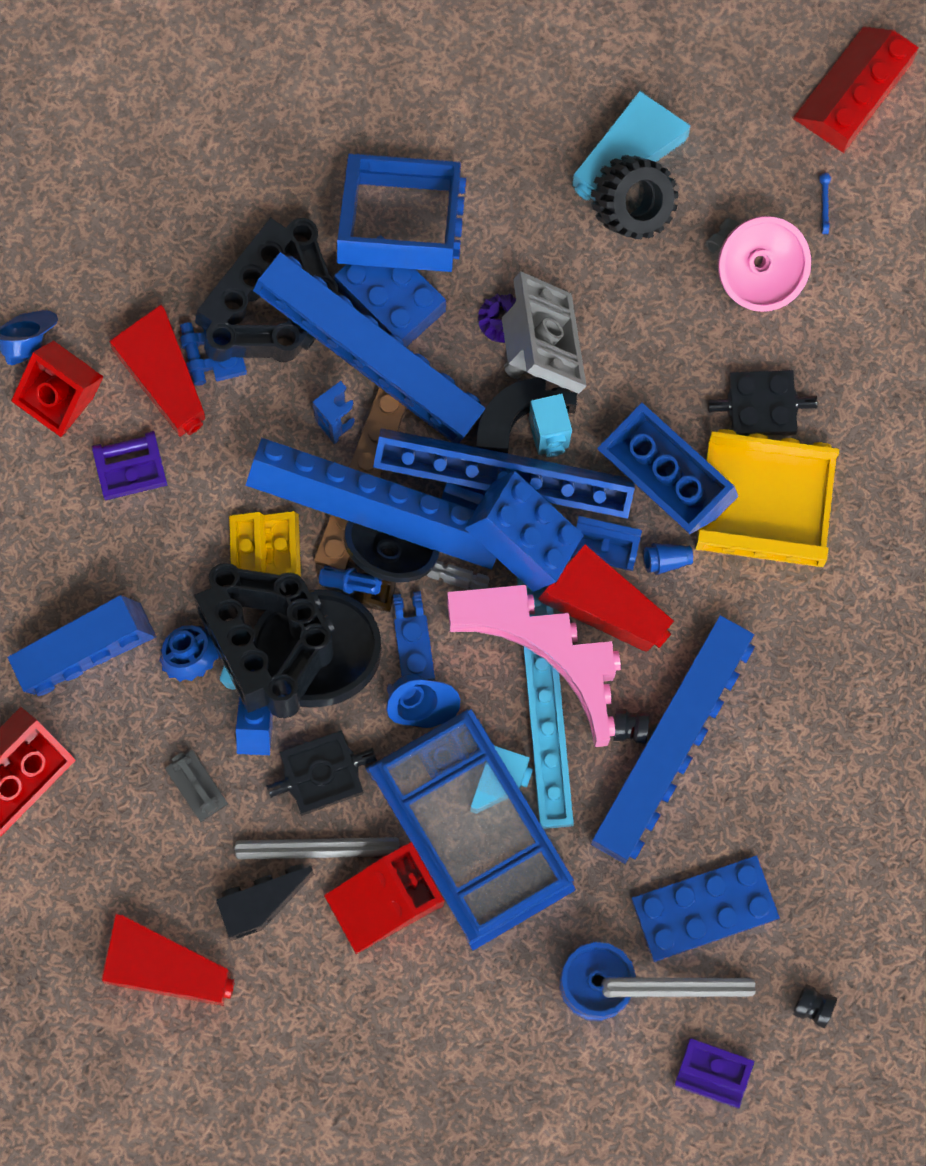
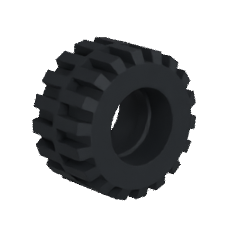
[591,155,679,239]

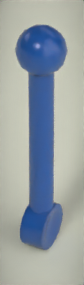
[819,173,831,234]

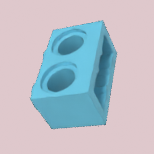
[529,394,572,457]

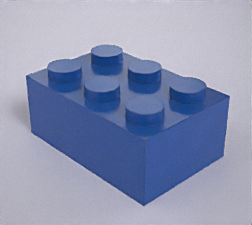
[334,235,446,347]
[464,471,583,592]

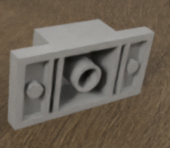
[502,271,587,394]

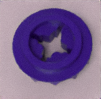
[478,293,516,343]

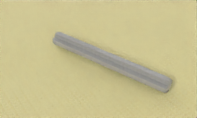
[235,837,400,859]
[602,978,756,997]

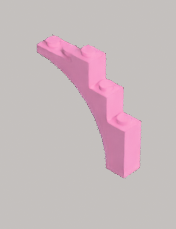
[447,585,621,747]

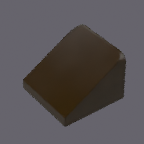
[354,572,396,612]

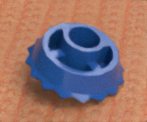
[159,625,219,682]

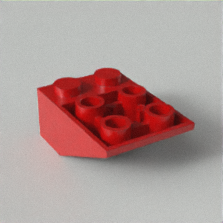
[324,842,444,954]

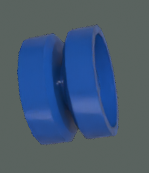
[559,942,636,1021]

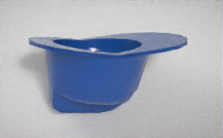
[0,310,58,365]
[386,674,461,728]

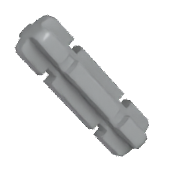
[427,560,490,590]

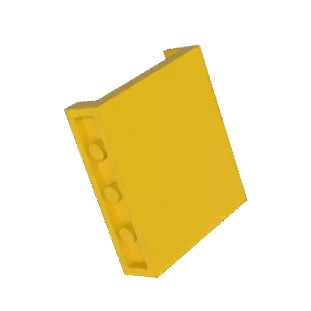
[695,429,840,567]

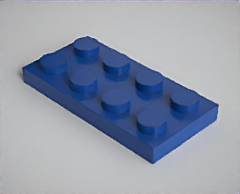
[631,855,780,962]

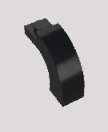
[476,378,577,453]

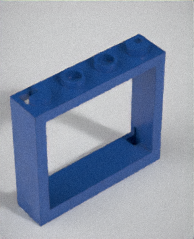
[337,154,466,272]

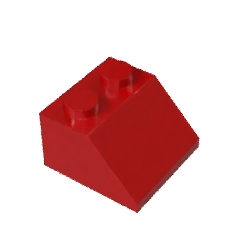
[11,340,104,437]

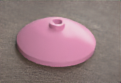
[718,216,811,311]

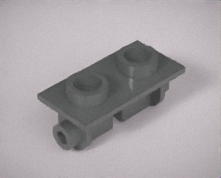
[165,750,228,822]

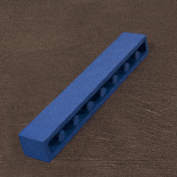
[253,252,486,444]
[373,428,635,519]
[245,438,497,570]
[591,615,755,864]

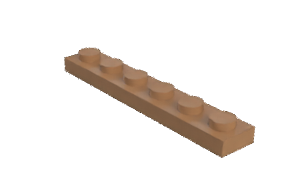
[314,387,406,570]

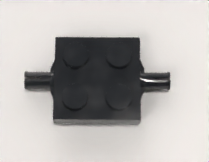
[708,370,818,436]
[266,730,377,816]

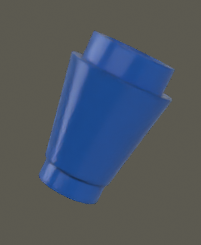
[643,543,693,575]

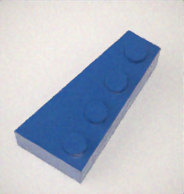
[7,595,157,696]

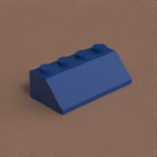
[597,403,739,534]

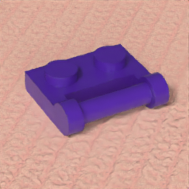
[92,431,168,501]

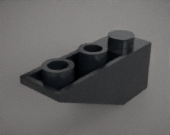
[216,864,314,941]

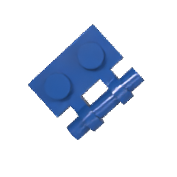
[180,322,247,386]

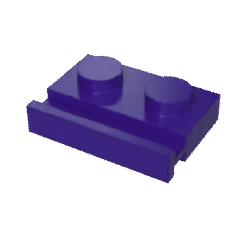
[674,1038,755,1109]

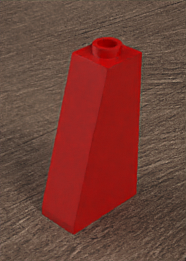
[109,305,206,437]
[538,544,674,652]
[102,914,235,1006]

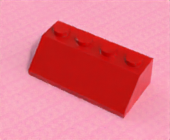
[793,27,919,153]
[0,707,76,837]

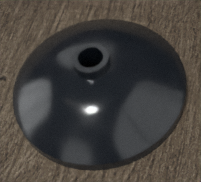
[343,521,439,582]

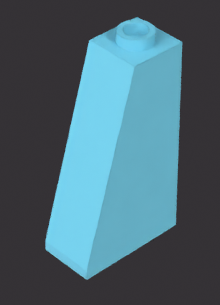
[572,91,690,201]

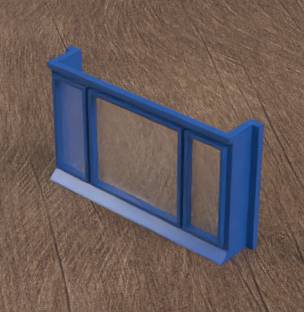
[366,709,576,951]

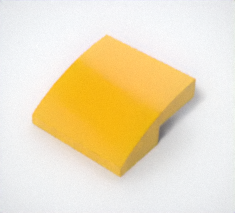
[229,511,301,577]

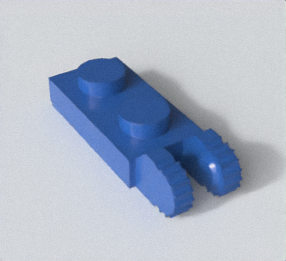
[393,591,435,681]

